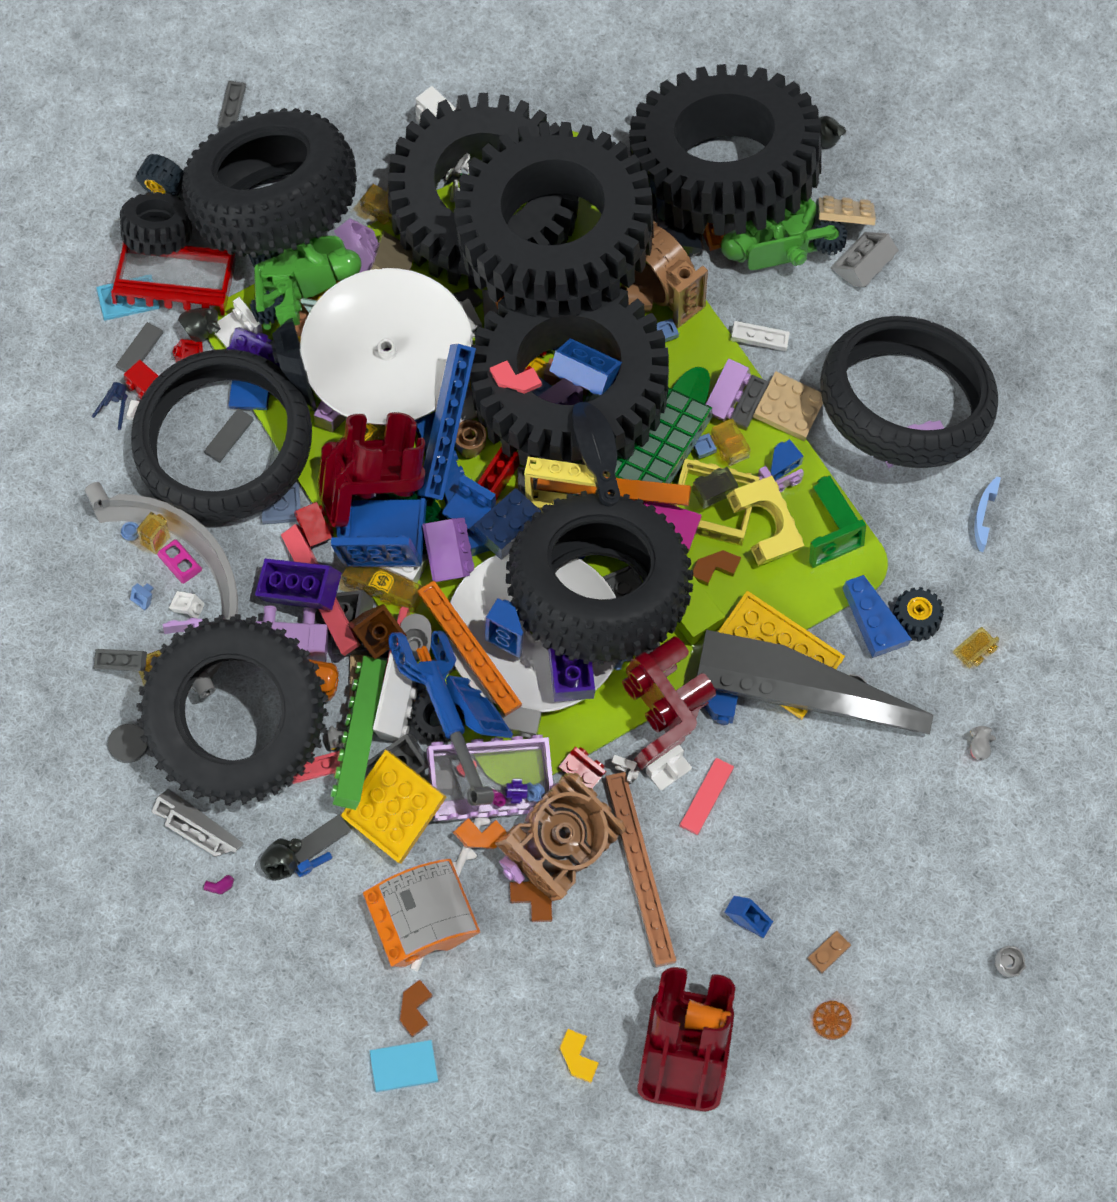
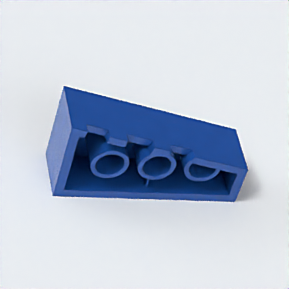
[842,575,912,658]

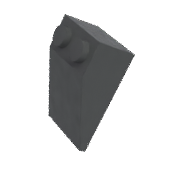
[314,590,374,635]

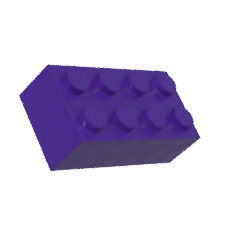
[255,558,342,611]
[548,648,595,702]

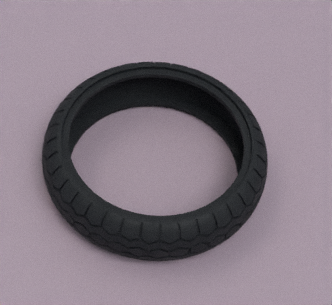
[820,316,998,468]
[131,349,312,522]

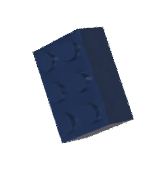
[474,488,542,560]

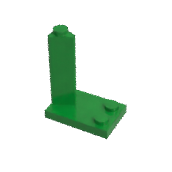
[809,476,866,568]

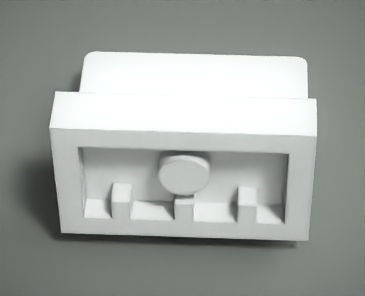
[215,297,263,348]

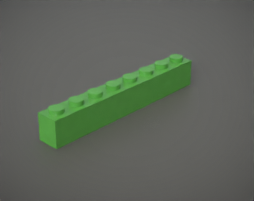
[330,656,387,810]

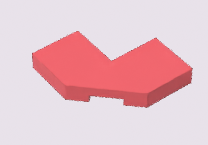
[490,361,542,394]

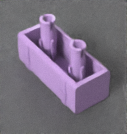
[256,606,329,662]

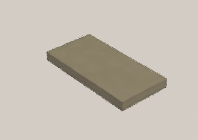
[371,231,413,270]

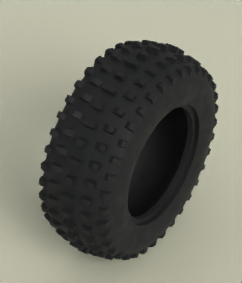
[182,108,357,257]
[505,490,693,665]
[136,614,329,806]

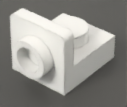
[169,591,204,618]
[612,755,640,783]

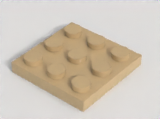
[818,196,876,225]
[753,371,823,441]

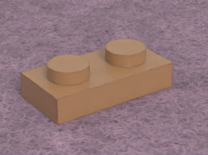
[808,931,851,973]

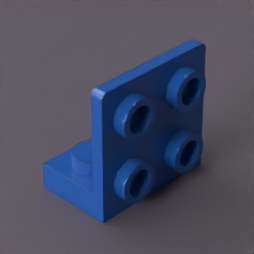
[442,475,496,533]

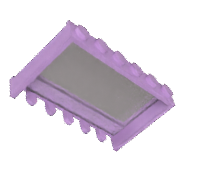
[426,735,556,821]

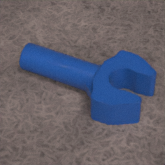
[296,852,332,877]

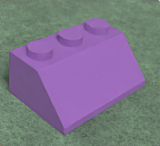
[422,517,474,582]

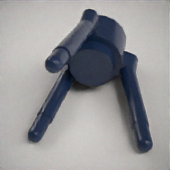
[92,382,128,430]

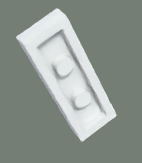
[731,321,790,351]

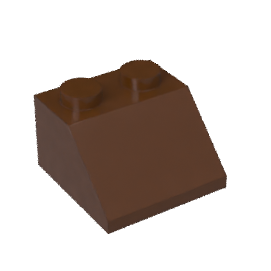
[348,604,407,659]

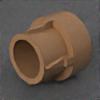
[620,283,653,313]
[455,420,486,459]

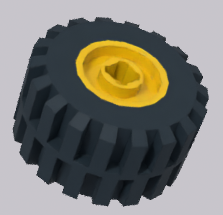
[136,154,184,197]
[893,587,944,641]

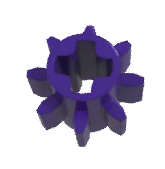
[505,778,528,804]

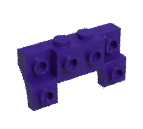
[227,327,281,368]

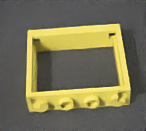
[524,457,606,511]
[672,459,760,546]

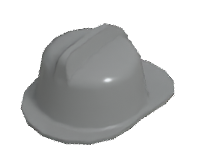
[400,614,431,660]

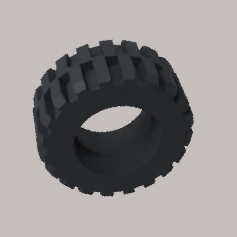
[120,192,192,256]

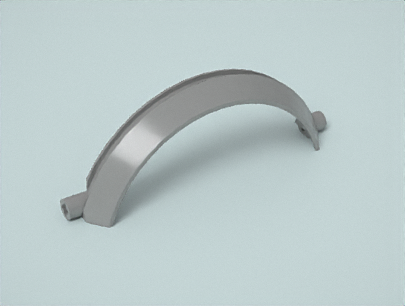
[85,482,238,698]

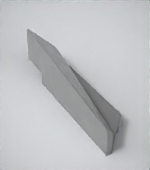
[151,789,243,856]

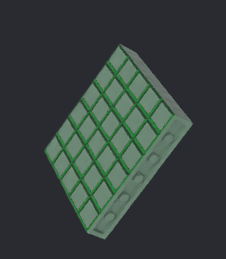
[573,375,713,484]

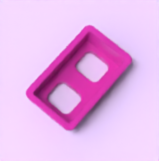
[157,539,202,584]

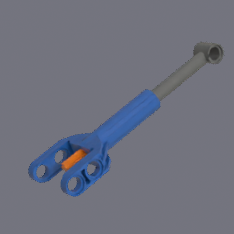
[388,631,494,806]

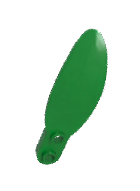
[672,367,710,404]

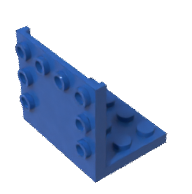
[331,498,427,567]

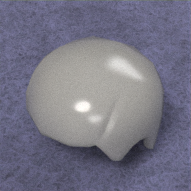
[995,946,1026,977]

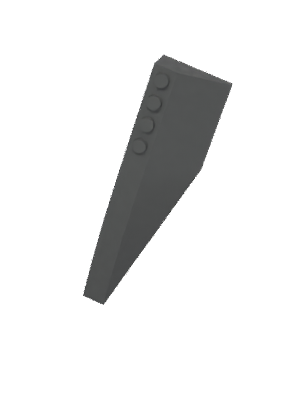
[697,630,933,735]

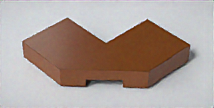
[693,550,741,585]
[510,881,552,922]
[400,980,433,1038]

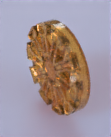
[813,1001,852,1040]

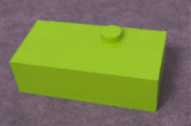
[677,576,725,646]

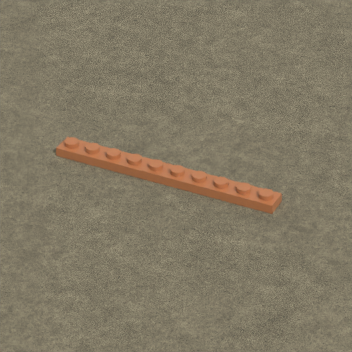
[605,772,676,967]

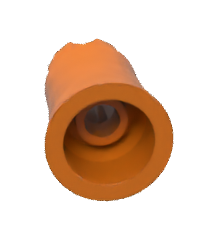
[685,1000,731,1030]

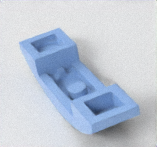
[974,477,1001,552]

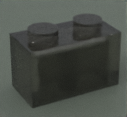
[692,467,738,509]

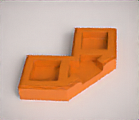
[453,818,507,849]

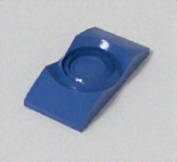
[446,675,513,738]

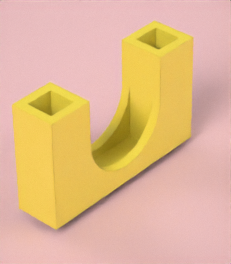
[726,476,804,566]

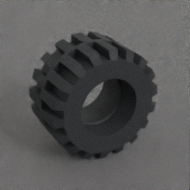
[412,692,465,743]

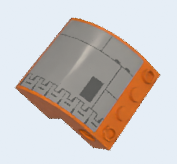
[363,859,481,967]

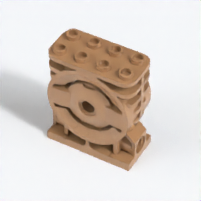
[634,221,708,329]
[495,773,625,901]

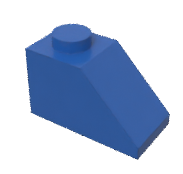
[770,439,804,481]
[704,691,738,725]
[724,895,773,938]

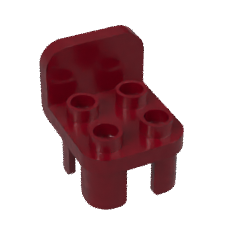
[318,412,425,527]
[622,636,716,771]
[637,967,736,1112]

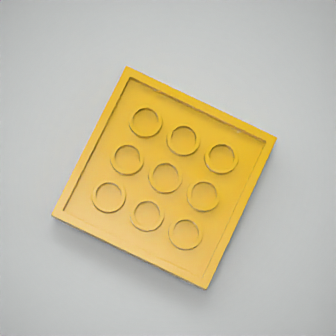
[341,750,447,864]

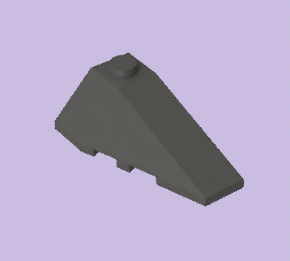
[364,734,428,780]

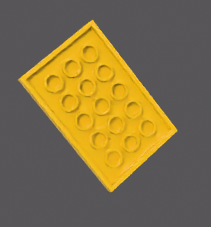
[718,591,845,720]

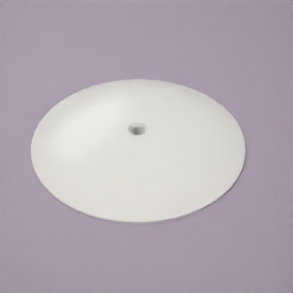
[300,268,473,425]
[446,554,616,712]

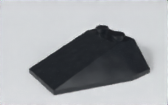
[270,318,317,412]

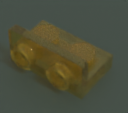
[953,627,1000,669]

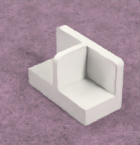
[646,745,692,790]

